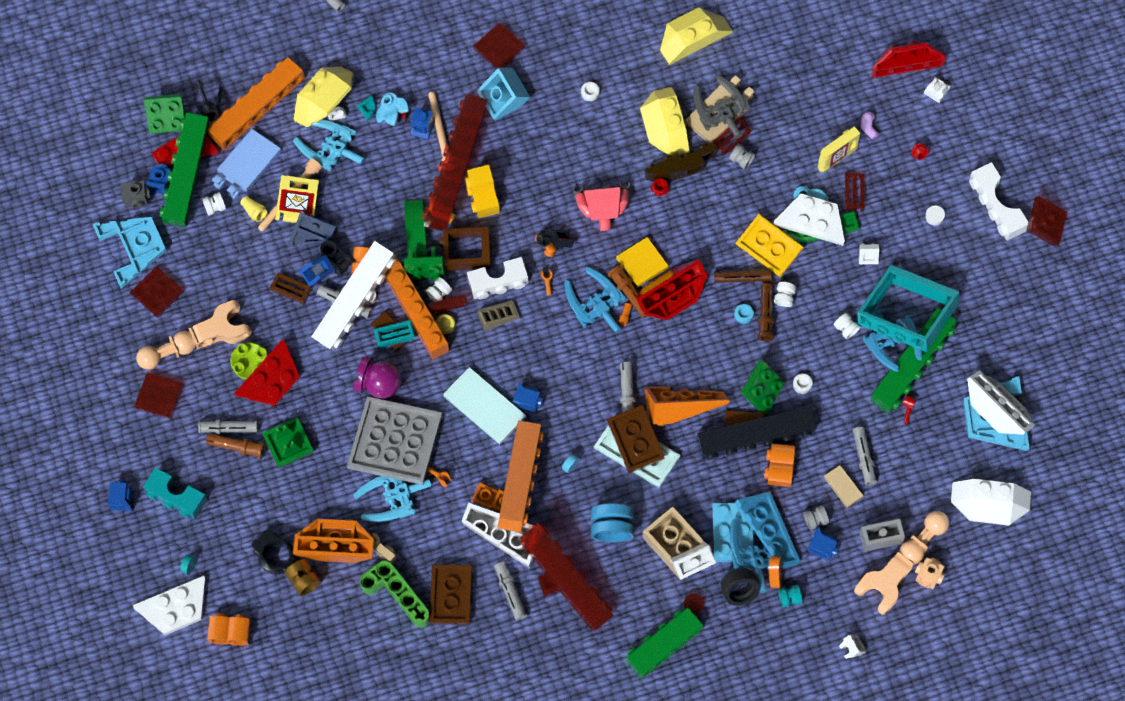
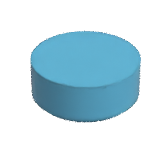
[734,304,754,324]
[562,454,580,473]

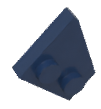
[287,211,336,246]

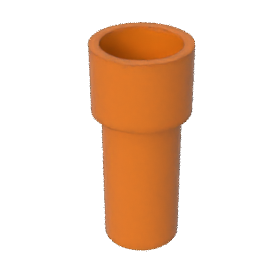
[618,303,632,325]

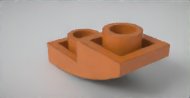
[471,483,504,513]

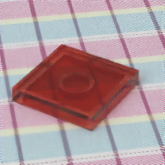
[473,22,525,70]
[1026,196,1068,247]
[130,266,184,318]
[134,372,184,419]

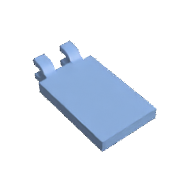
[212,129,281,200]

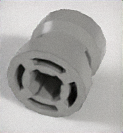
[729,144,755,169]
[803,505,829,530]

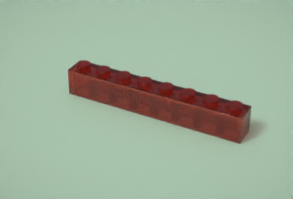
[422,93,488,232]

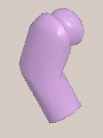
[861,112,879,140]

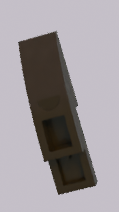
[645,142,717,181]

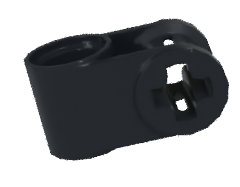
[320,240,354,277]

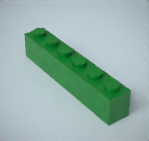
[160,112,209,228]
[870,308,957,413]

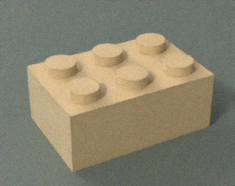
[643,507,712,581]

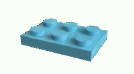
[712,503,753,562]

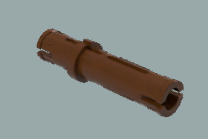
[714,268,771,284]

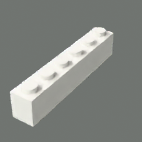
[311,241,397,351]

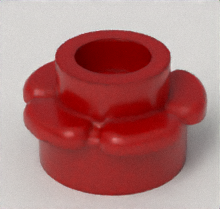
[912,143,929,160]
[651,178,669,196]

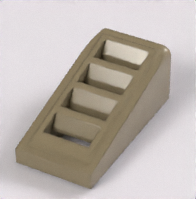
[477,301,520,332]

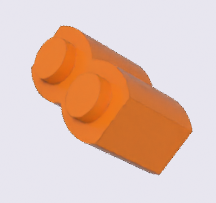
[764,444,795,487]
[208,613,251,646]

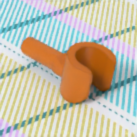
[540,269,553,296]
[427,467,452,487]

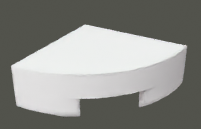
[328,106,347,121]

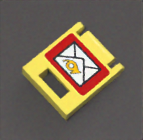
[818,127,860,172]
[275,175,319,223]

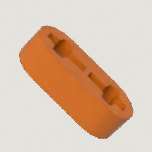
[769,556,782,589]

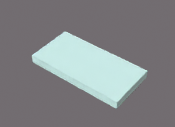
[443,367,526,445]
[594,415,680,488]

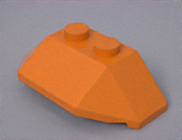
[293,519,374,563]

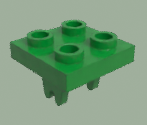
[144,94,185,134]
[404,247,445,281]
[740,361,785,415]
[262,417,314,468]

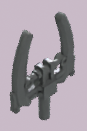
[694,75,751,139]

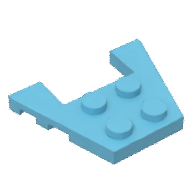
[93,217,166,288]
[963,377,1029,451]

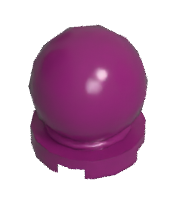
[353,355,402,399]

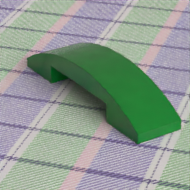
[404,200,428,258]

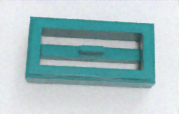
[373,320,415,349]

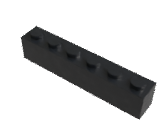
[697,406,817,460]

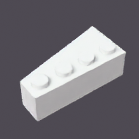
[462,503,544,569]

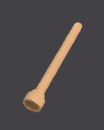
[428,91,456,173]
[258,158,322,231]

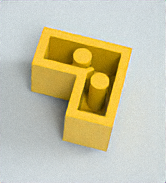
[465,165,500,219]

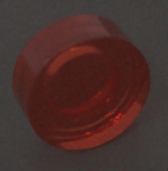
[684,593,704,614]

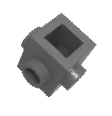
[121,180,151,208]

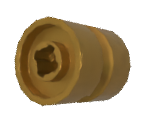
[284,559,321,597]

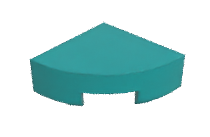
[357,95,375,121]

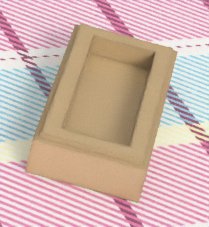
[824,465,863,508]

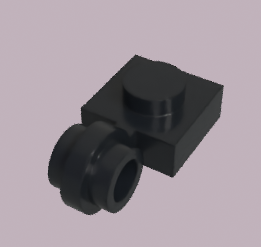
[536,229,574,248]

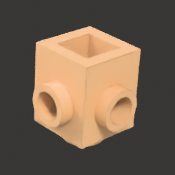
[915,558,945,589]

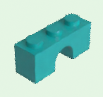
[143,467,207,519]

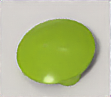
[230,342,268,380]

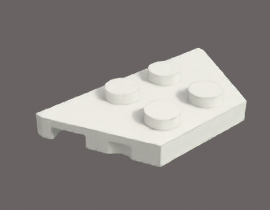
[773,194,845,246]
[133,576,206,635]

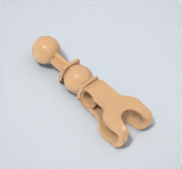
[136,300,252,370]
[854,511,950,615]

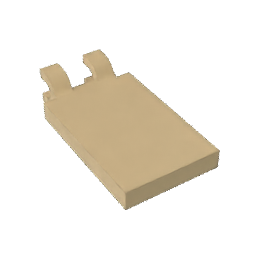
[685,75,755,144]

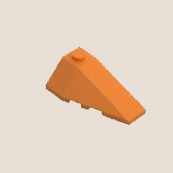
[645,386,730,426]

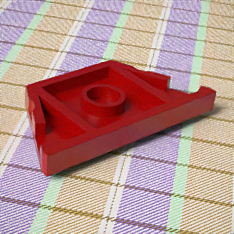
[233,339,300,407]

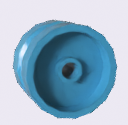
[591,504,634,542]

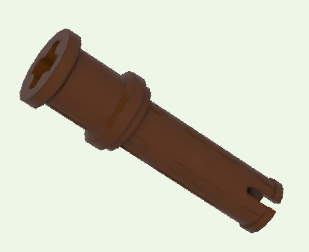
[757,283,775,341]

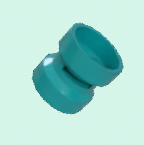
[778,585,802,608]

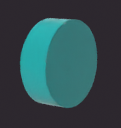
[180,554,197,575]

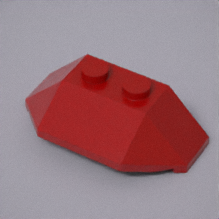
[871,41,946,78]
[635,259,708,321]

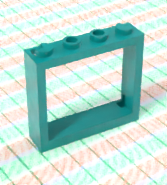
[858,265,959,352]

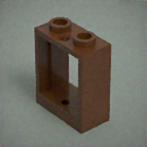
[440,227,491,271]

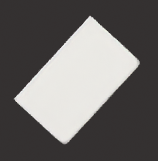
[670,543,716,580]

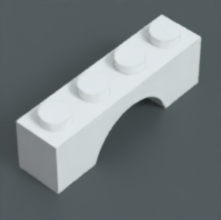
[969,162,1029,241]

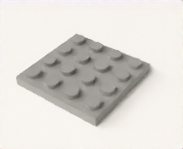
[347,397,442,485]

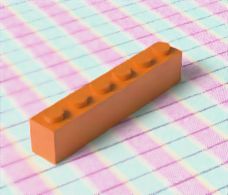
[207,57,305,151]
[384,251,449,360]
[498,420,544,532]

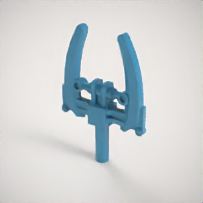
[564,267,626,333]
[863,308,922,372]
[730,519,771,593]

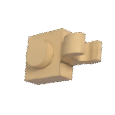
[372,533,397,565]

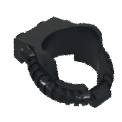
[251,529,296,575]

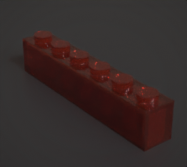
[517,523,614,632]

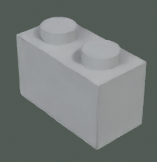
[859,519,905,552]

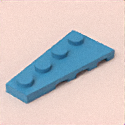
[735,492,800,569]

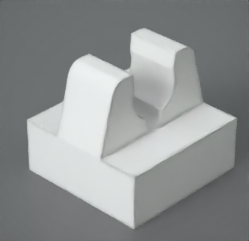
[924,77,950,103]
[859,243,879,264]
[839,634,867,658]

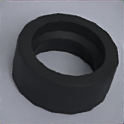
[720,568,761,605]

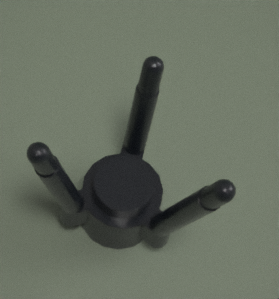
[195,80,222,121]

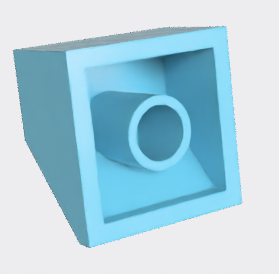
[477,68,530,120]

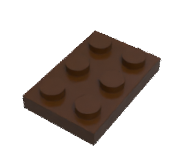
[606,405,665,474]
[430,565,472,625]

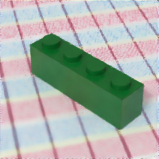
[626,608,703,680]

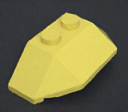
[660,7,733,65]
[294,66,354,127]
[640,87,690,156]

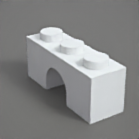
[467,257,528,299]

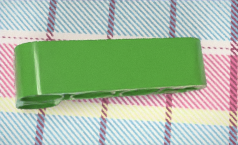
[360,561,430,628]

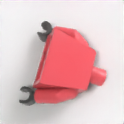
[572,181,630,231]

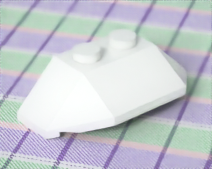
[967,370,1035,435]
[951,479,1031,526]

